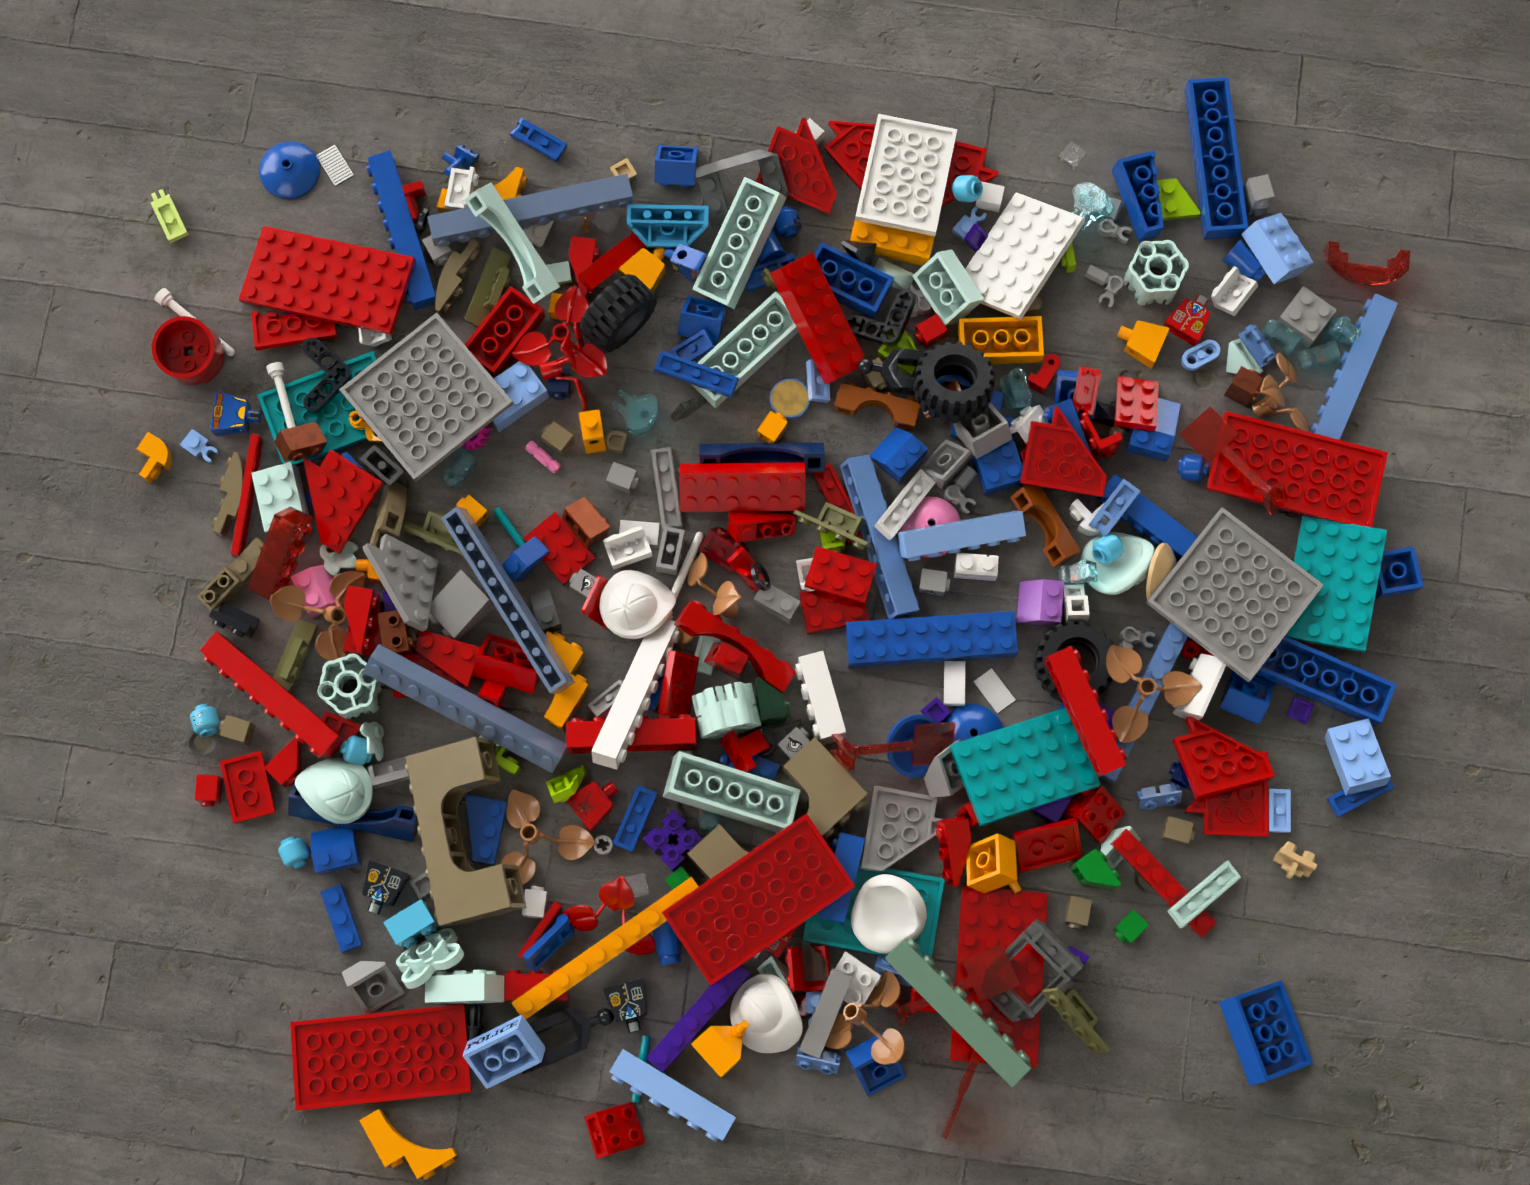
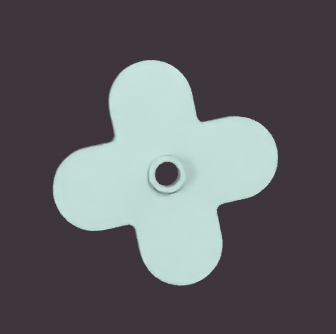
[396,928,464,989]

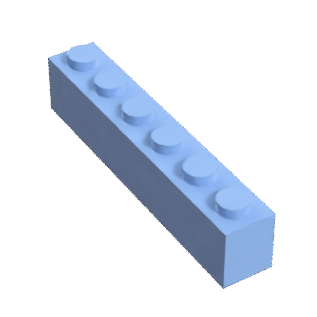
[897,511,1026,561]
[609,1049,736,1142]

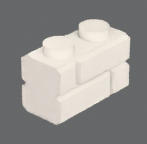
[954,553,999,581]

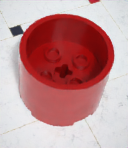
[152,316,224,385]

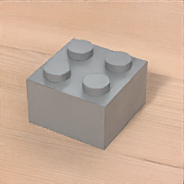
[1275,286,1337,348]
[953,402,1012,459]

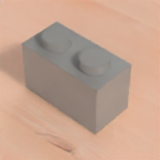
[1243,174,1275,216]
[656,526,685,576]
[753,581,801,624]

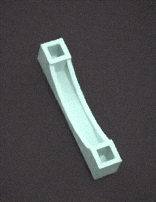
[464,183,560,304]

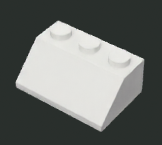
[1172,653,1226,721]

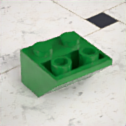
[1069,848,1121,891]

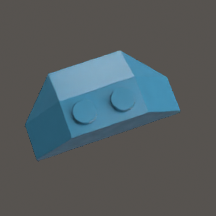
[627,204,709,248]

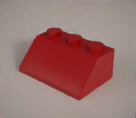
[473,633,540,694]

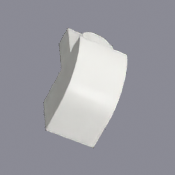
[1069,499,1109,536]
[1063,584,1090,623]

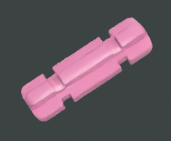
[525,441,561,474]

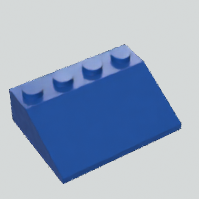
[1219,980,1313,1086]

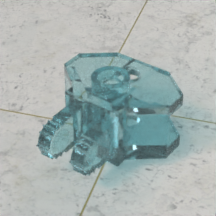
[1072,182,1114,231]
[610,390,659,437]

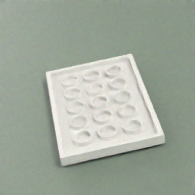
[855,114,957,236]
[965,192,1085,320]

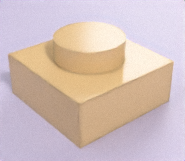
[610,158,638,182]

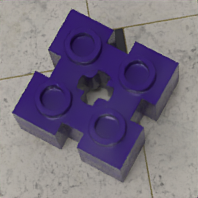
[643,810,703,872]

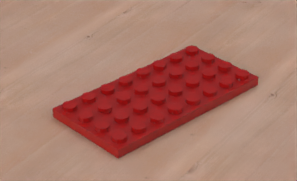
[238,226,416,335]
[1206,411,1388,527]
[662,814,855,986]
[950,886,1048,1068]
[290,1004,472,1111]

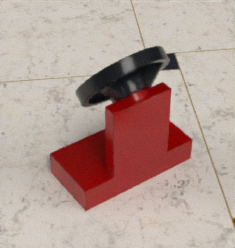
[402,180,430,234]
[726,547,771,591]
[719,726,777,773]

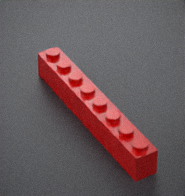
[199,631,344,759]

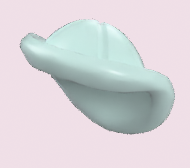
[1080,532,1155,595]
[295,757,373,824]

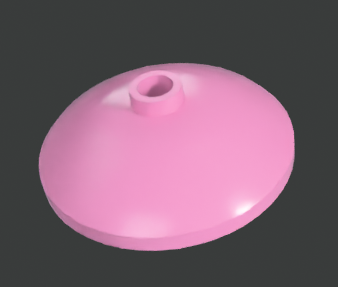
[899,496,961,558]

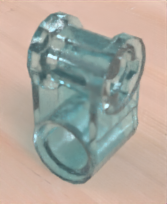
[1322,316,1361,344]
[1000,368,1032,410]

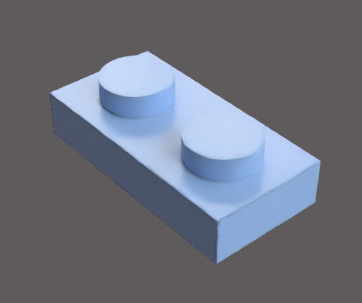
[806,359,830,403]
[1268,789,1291,833]

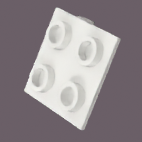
[835,951,881,1005]

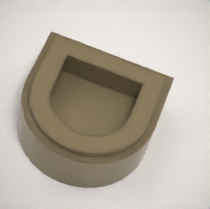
[605,431,628,455]

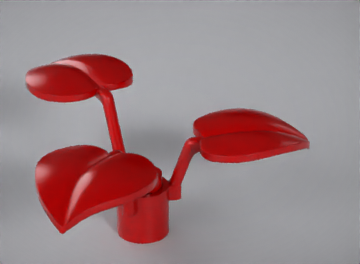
[513,286,607,378]
[540,322,587,412]
[562,876,656,955]

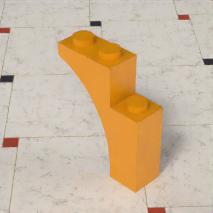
[437,167,527,214]
[544,631,590,731]
[359,1109,459,1180]

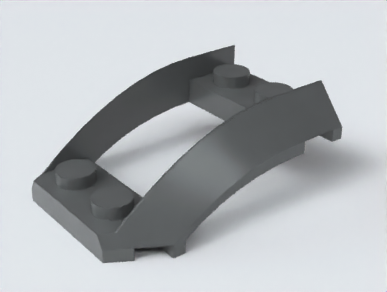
[696,149,789,227]
[981,919,1083,1022]

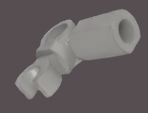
[1098,198,1132,244]
[1084,265,1123,309]
[895,285,932,322]
[944,466,977,515]
[1119,627,1155,650]

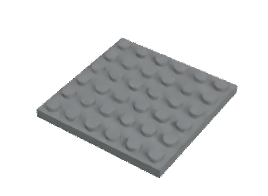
[339,313,514,482]
[1146,507,1323,682]

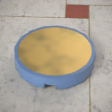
[769,379,810,420]

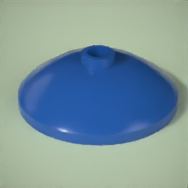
[259,141,320,199]
[942,704,1003,748]
[886,714,946,778]

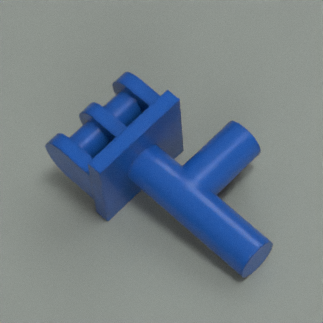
[442,144,480,177]

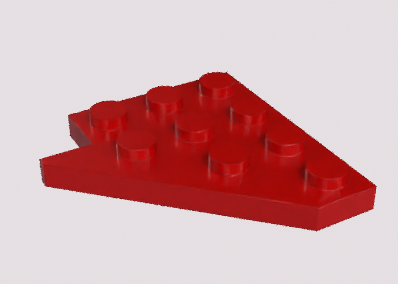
[756,117,838,214]
[824,120,876,191]
[941,141,999,207]
[1020,407,1107,497]
[303,449,384,554]
[1172,716,1275,799]
[1185,751,1269,838]

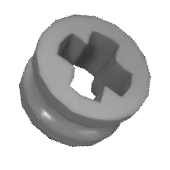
[593,835,613,855]

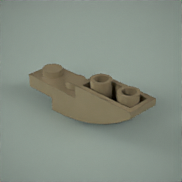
[435,239,481,318]
[212,452,245,538]
[369,482,407,548]
[197,537,273,611]

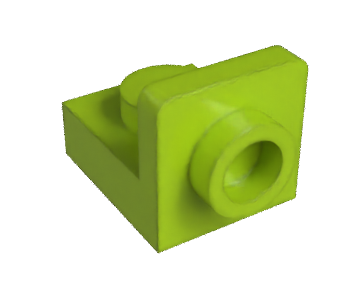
[1060,243,1076,273]
[819,531,845,553]
[495,746,521,777]

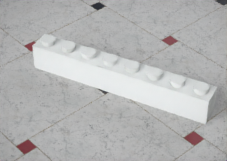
[591,619,681,770]

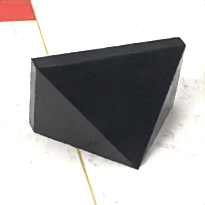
[841,240,877,266]
[1090,401,1130,433]

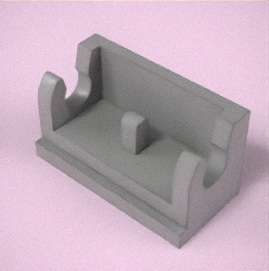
[368,755,410,789]

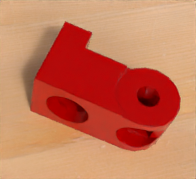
[1025,354,1060,395]

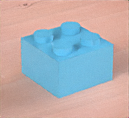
[383,899,439,949]

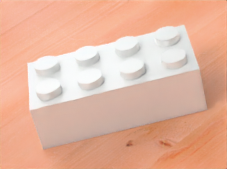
[795,651,846,745]

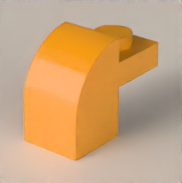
[137,432,172,484]

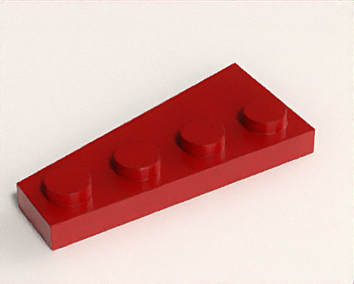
[251,311,337,351]

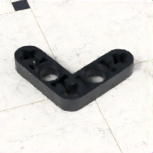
[846,289,916,346]
[302,338,352,414]

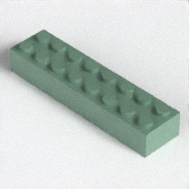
[885,938,1031,1087]

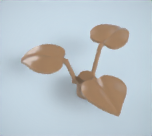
[1252,352,1310,432]
[678,553,742,649]
[270,571,365,661]
[1106,645,1202,743]
[501,789,595,886]
[825,970,905,1065]

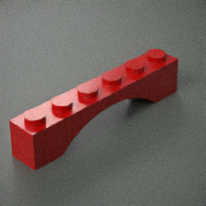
[674,601,796,695]

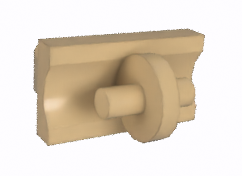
[1273,841,1317,879]

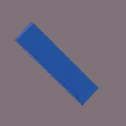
[654,351,739,398]

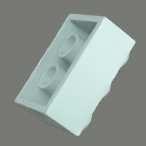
[912,249,984,326]
[252,462,312,537]
[425,970,504,1005]

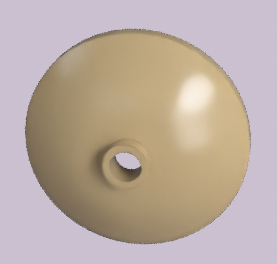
[1146,543,1177,601]

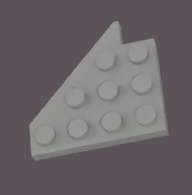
[363,534,438,632]
[860,785,944,873]

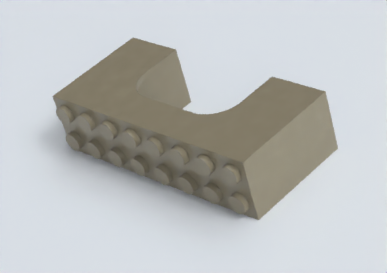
[405,737,527,926]
[687,737,868,880]

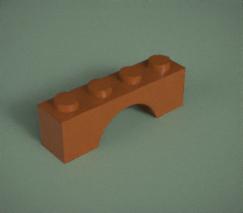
[834,382,920,432]
[1010,485,1081,567]

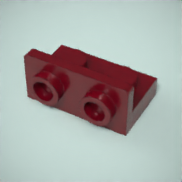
[698,527,750,573]

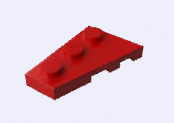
[414,631,481,688]

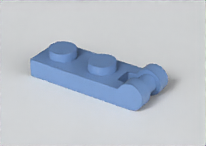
[1089,479,1140,536]

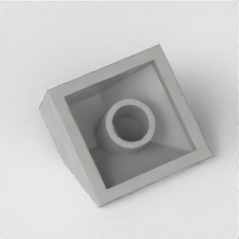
[924,740,964,798]
[342,961,405,1014]

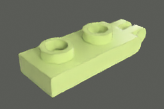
[151,189,189,243]

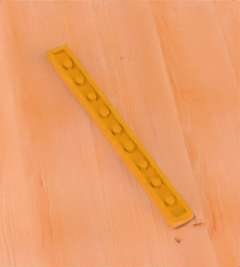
[512,877,699,1019]

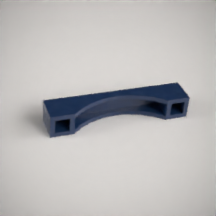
[699,443,825,472]
[288,784,419,842]

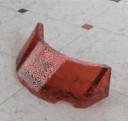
[1323,241,1410,286]

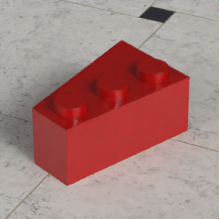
[342,594,384,660]

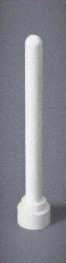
[154,288,235,356]
[266,362,296,428]
[668,532,704,620]

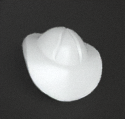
[599,570,676,639]
[851,874,927,954]
[730,974,803,1053]

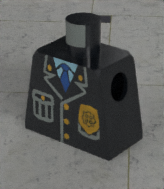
[362,860,411,915]
[603,979,647,1033]

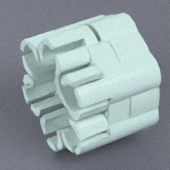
[1123,240,1189,306]
[317,654,384,721]
[692,682,761,739]

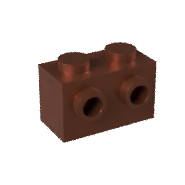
[1224,366,1263,407]
[274,422,327,462]
[562,497,610,549]
[377,610,415,656]

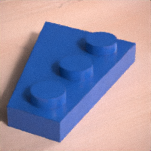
[465,794,508,866]

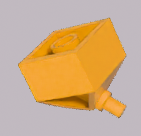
[966,834,1021,894]
[691,1020,749,1078]

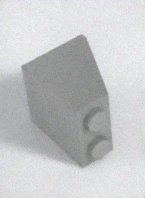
[429,570,494,641]

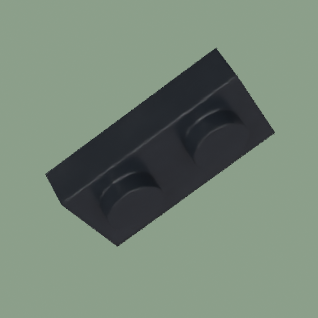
[209,603,260,638]

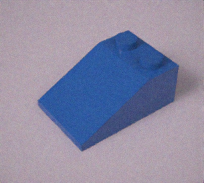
[1126,398,1181,462]

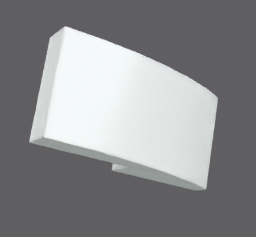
[944,661,966,706]

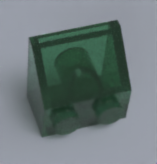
[755,677,791,726]

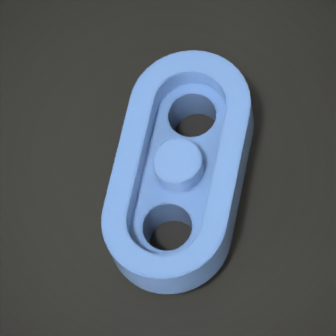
[1181,340,1220,371]

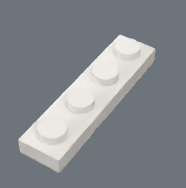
[874,469,936,540]

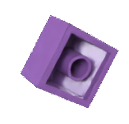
[1016,579,1064,627]

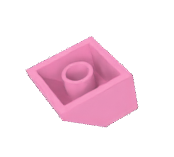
[291,565,342,619]

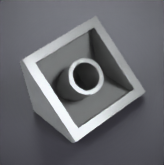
[919,439,972,490]

